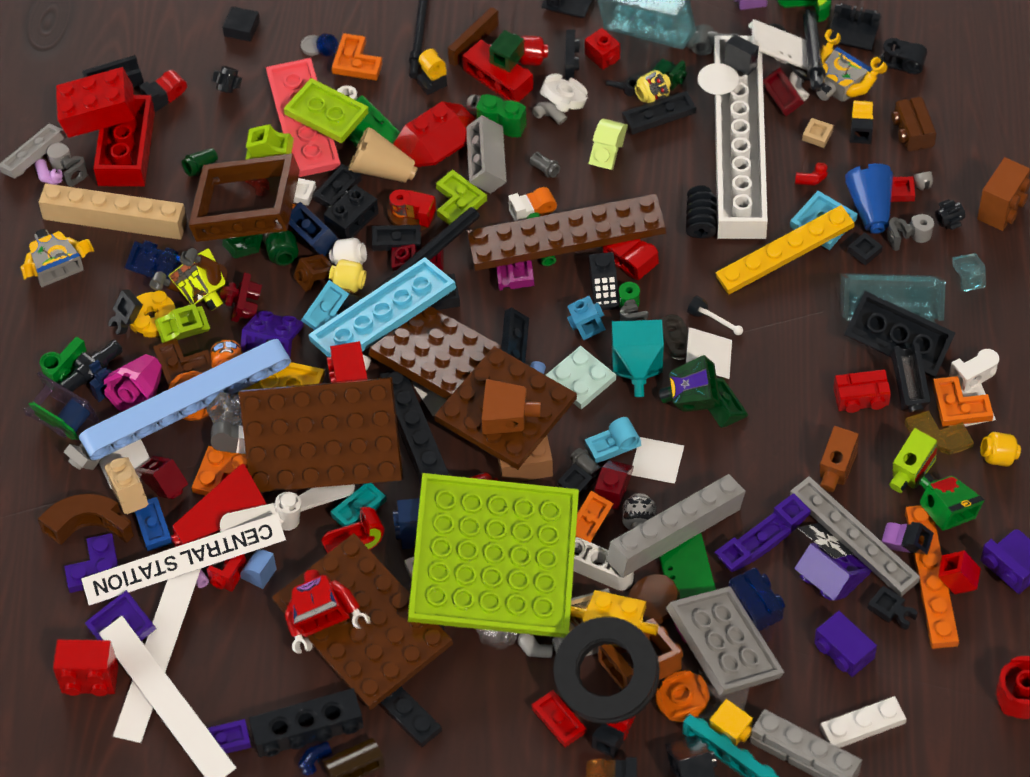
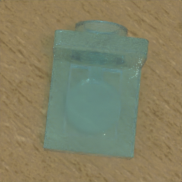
[952,253,986,292]

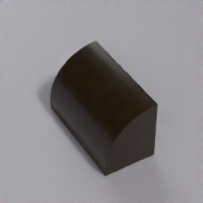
[322,738,385,777]

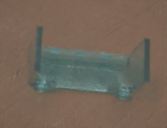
[840,273,946,323]

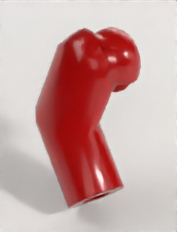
[795,163,828,186]

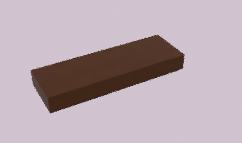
[448,7,499,66]

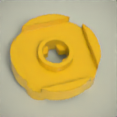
[129,290,176,338]

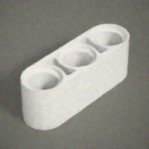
[573,537,634,591]

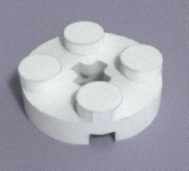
[540,74,588,112]

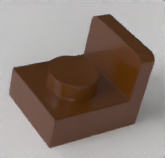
[294,254,332,291]

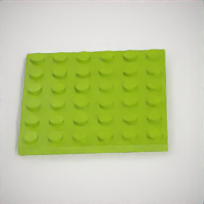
[408,473,579,638]

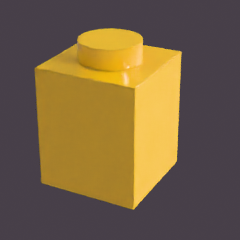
[710,699,753,746]

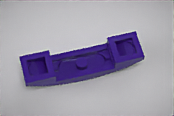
[715,493,811,572]

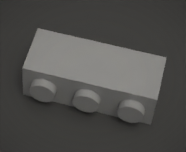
[466,115,507,194]

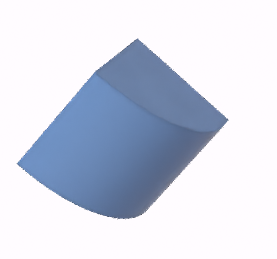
[240,550,277,589]

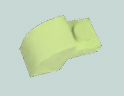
[589,118,628,170]

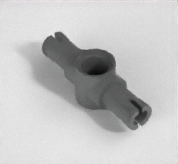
[668,24,738,55]

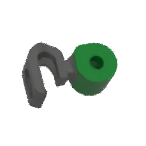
[619,282,649,321]

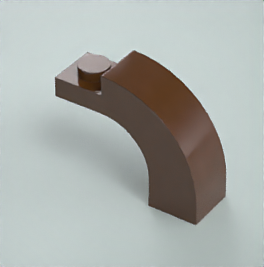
[38,494,134,545]

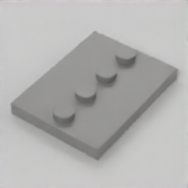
[666,586,784,696]

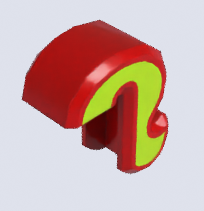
[321,506,384,554]

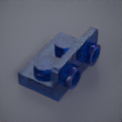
[125,240,182,279]

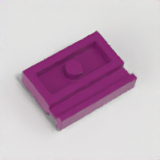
[497,260,535,291]

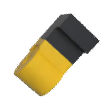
[417,49,447,95]
[850,101,873,144]

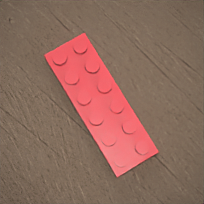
[266,58,341,177]

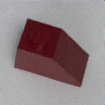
[135,456,189,499]
[595,460,634,510]

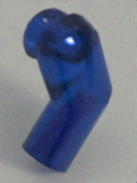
[298,741,332,776]

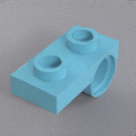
[584,417,641,464]

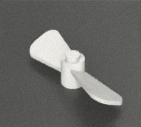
[220,484,355,532]

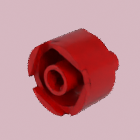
[996,656,1030,719]

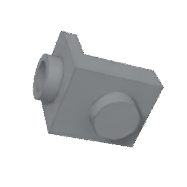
[64,443,102,470]

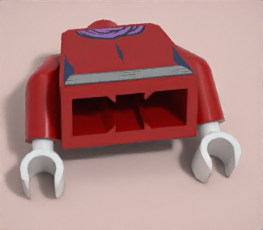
[285,570,371,654]

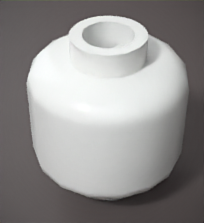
[329,238,367,266]

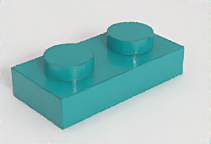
[331,483,387,527]

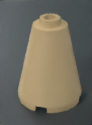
[349,127,417,183]

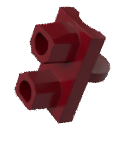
[220,272,262,322]

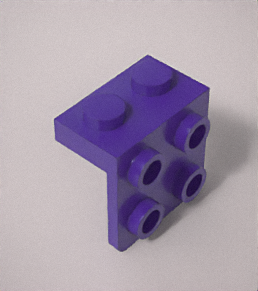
[980,529,1030,594]

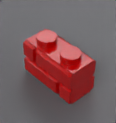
[833,369,891,413]

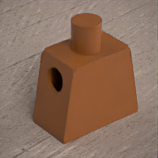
[482,379,541,434]
[820,426,859,492]

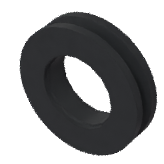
[554,617,660,724]

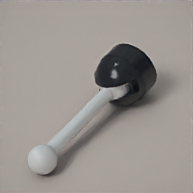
[687,295,743,335]

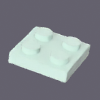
[546,346,616,409]

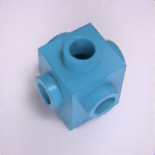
[567,295,606,340]

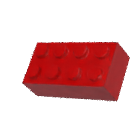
[93,95,155,187]

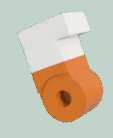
[508,187,557,221]

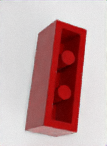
[463,40,533,102]

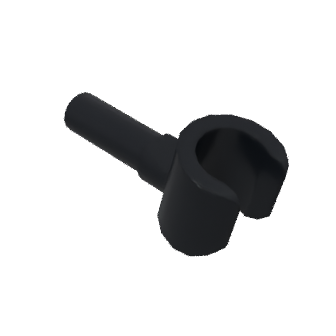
[606,78,637,96]

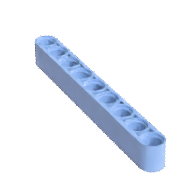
[79,339,291,460]

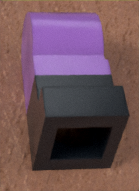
[881,522,934,555]

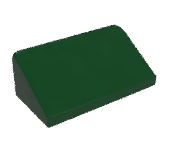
[708,378,748,428]

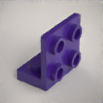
[241,311,304,357]

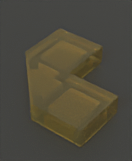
[905,410,974,455]

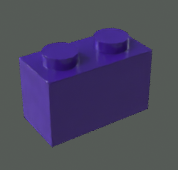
[814,611,877,677]

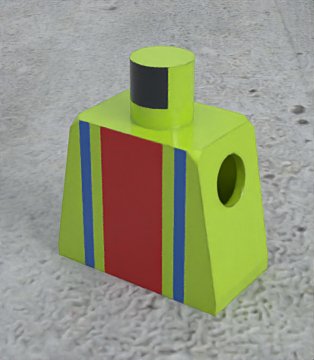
[889,428,937,493]

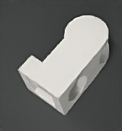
[949,349,999,392]

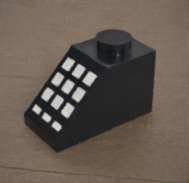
[589,252,619,311]

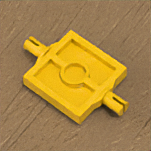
[570,590,658,647]

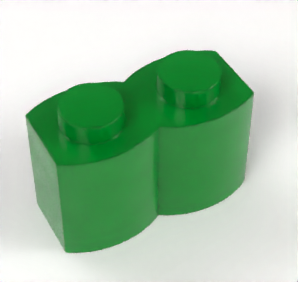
[476,95,526,137]

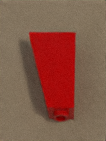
[170,463,267,547]

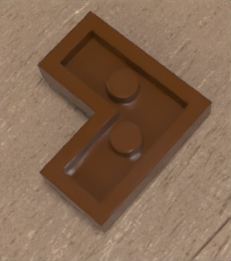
[153,339,213,388]

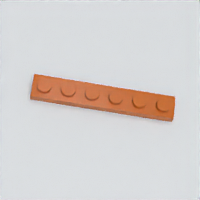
[905,506,959,649]

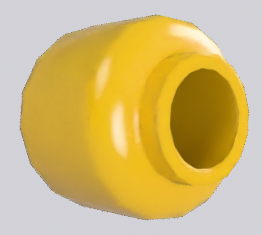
[980,432,1021,467]

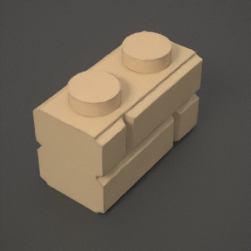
[104,457,148,514]

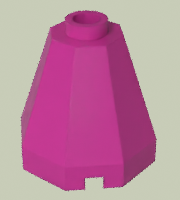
[104,354,162,412]

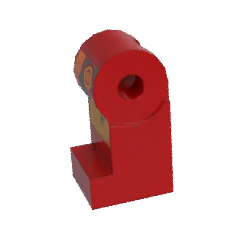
[389,189,437,228]

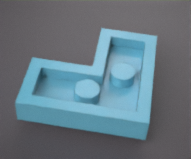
[301,280,349,330]

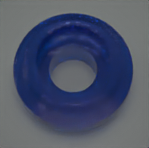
[316,34,338,57]

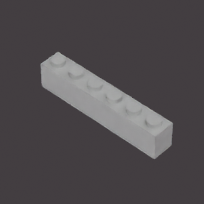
[606,474,746,578]

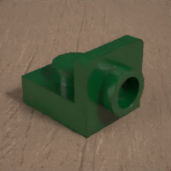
[652,58,687,91]

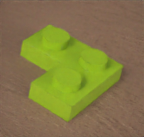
[436,170,487,225]

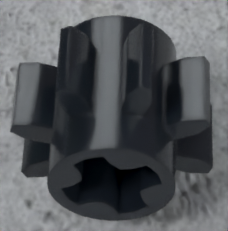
[212,66,242,93]
[935,199,965,230]

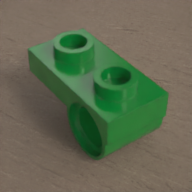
[40,336,87,389]

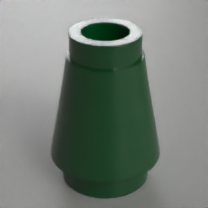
[182,148,218,177]

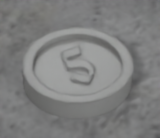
[301,35,324,56]

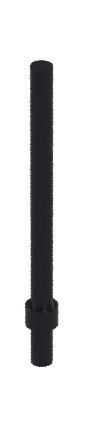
[409,0,428,79]

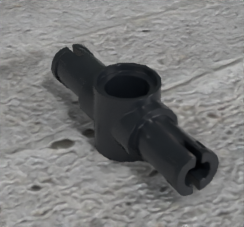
[58,340,123,396]

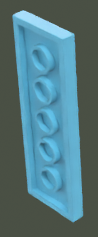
[308,257,456,357]

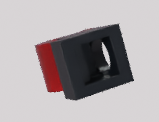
[139,70,187,112]
[592,716,635,758]

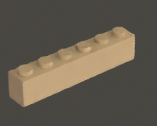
[39,183,187,240]

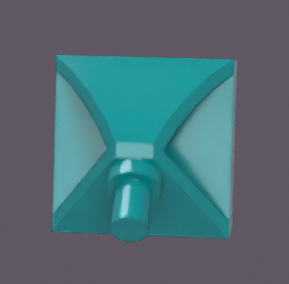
[612,320,664,397]

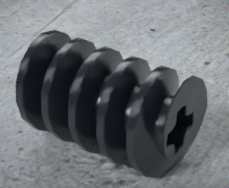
[686,185,717,239]

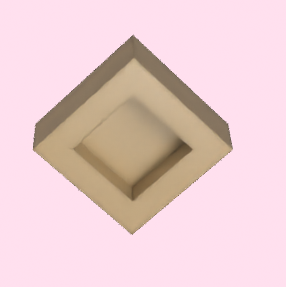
[802,118,833,148]

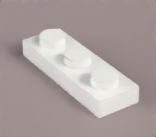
[820,696,906,748]

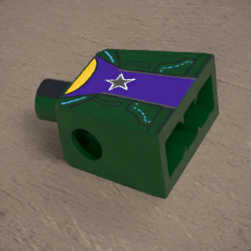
[659,355,721,412]

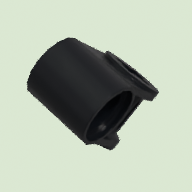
[880,38,927,74]

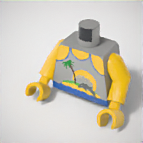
[817,29,887,101]
[21,229,95,287]

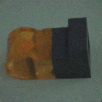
[586,757,637,777]

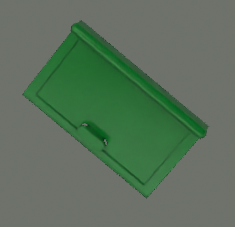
[347,95,400,147]
[659,533,716,599]

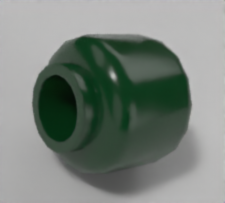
[265,230,299,266]

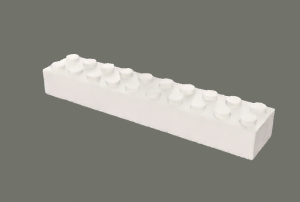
[714,36,767,239]

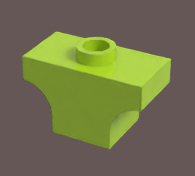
[246,124,294,159]
[155,304,210,343]

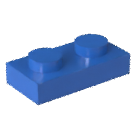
[135,497,172,551]

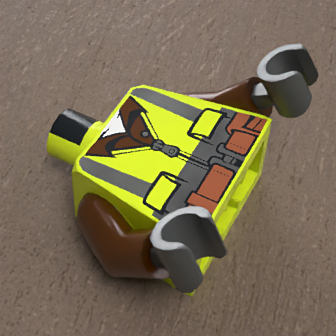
[149,248,226,311]

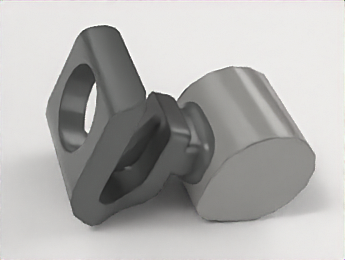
[47,143,88,187]
[887,214,934,251]

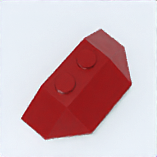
[393,101,476,167]

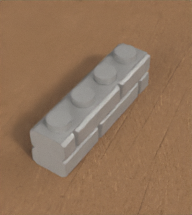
[750,709,862,777]

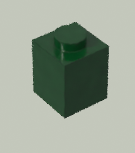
[489,30,524,72]

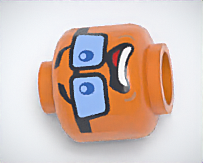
[210,340,243,368]

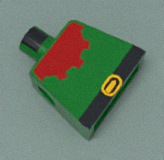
[919,473,985,531]

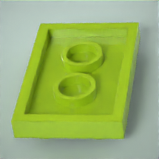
[284,78,369,144]

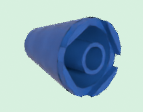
[845,163,893,234]

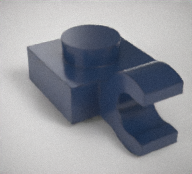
[89,360,112,402]

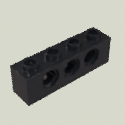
[249,688,364,758]

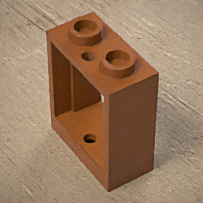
[598,618,683,690]

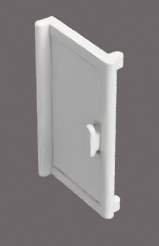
[749,19,809,71]

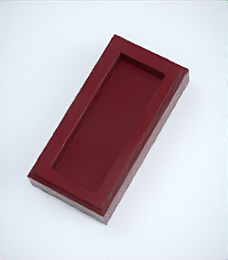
[763,67,805,117]

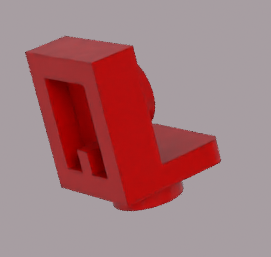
[207,554,247,592]

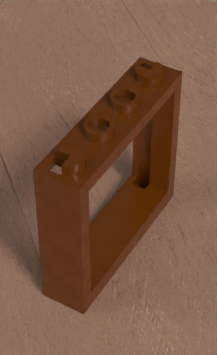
[188,153,300,242]

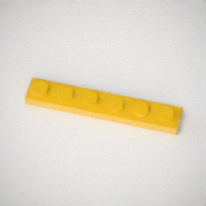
[716,205,854,295]

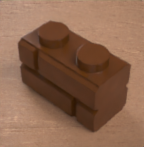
[891,97,937,151]

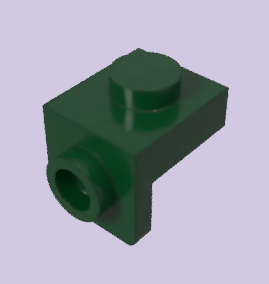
[222,234,262,259]

